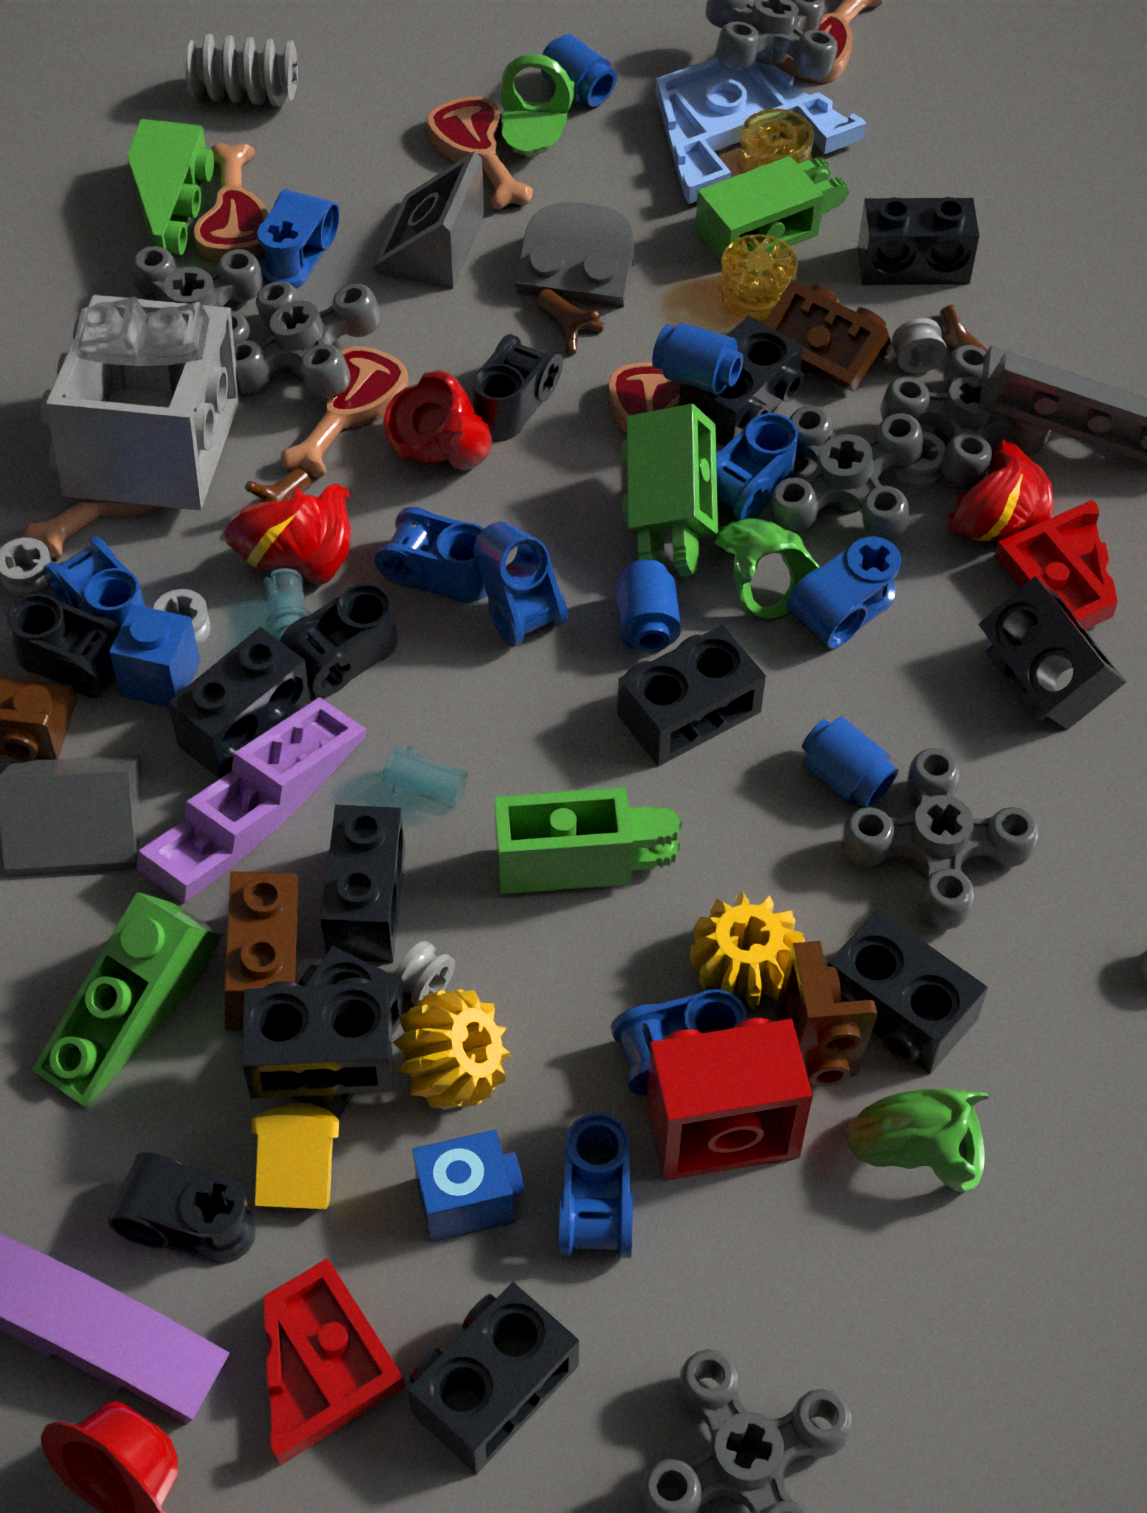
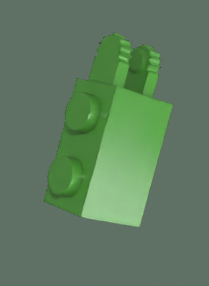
[695,156,850,271]
[621,404,718,577]
[494,787,682,894]

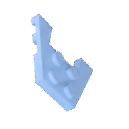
[655,57,866,204]

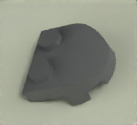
[515,202,635,307]

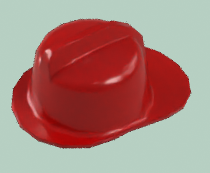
[40,1401,178,1513]

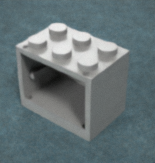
[41,295,240,511]

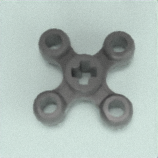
[705,0,837,79]
[132,246,262,344]
[234,281,382,399]
[880,345,1051,488]
[771,406,923,541]
[841,748,1039,930]
[640,1349,852,1513]

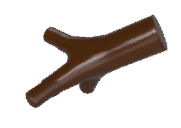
[536,289,605,355]
[940,305,988,352]
[245,469,311,504]

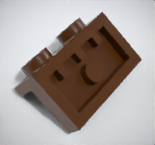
[764,280,893,392]
[0,677,77,761]
[225,871,298,1030]
[775,941,877,1086]

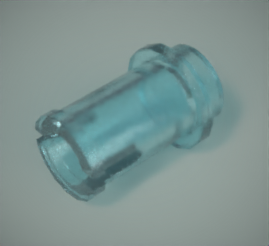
[264,568,312,640]
[382,745,468,809]

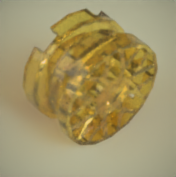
[738,108,815,174]
[719,234,798,320]

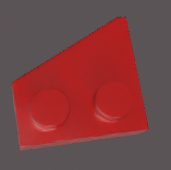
[995,499,1118,629]
[263,1258,405,1466]

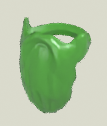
[499,54,574,157]
[715,518,820,620]
[845,1088,989,1192]

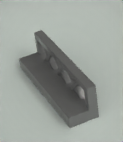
[979,345,1147,463]

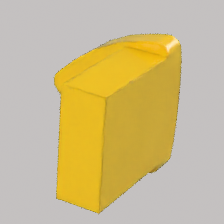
[251,1103,339,1209]

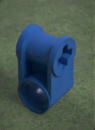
[257,189,340,289]
[716,413,798,521]
[374,507,487,602]
[474,521,568,647]
[42,536,145,626]
[786,536,901,649]
[610,989,747,1095]
[559,1112,633,1258]

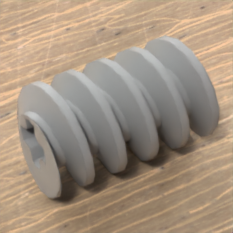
[186,33,298,107]

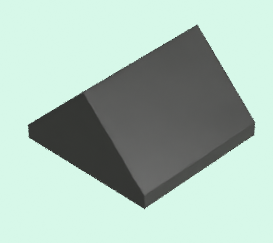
[373,151,484,289]
[0,755,141,876]

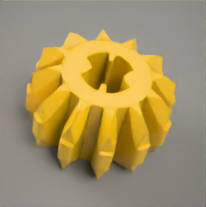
[690,891,805,1011]
[393,989,512,1109]

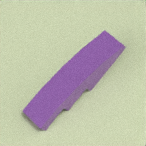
[136,697,366,904]
[0,1234,230,1424]

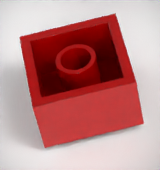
[646,1018,813,1181]

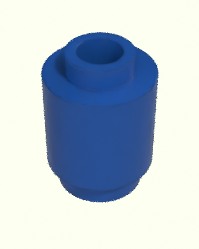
[541,34,617,107]
[652,323,743,395]
[615,560,681,653]
[802,717,899,808]

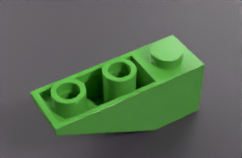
[127,119,214,260]
[31,892,223,1107]

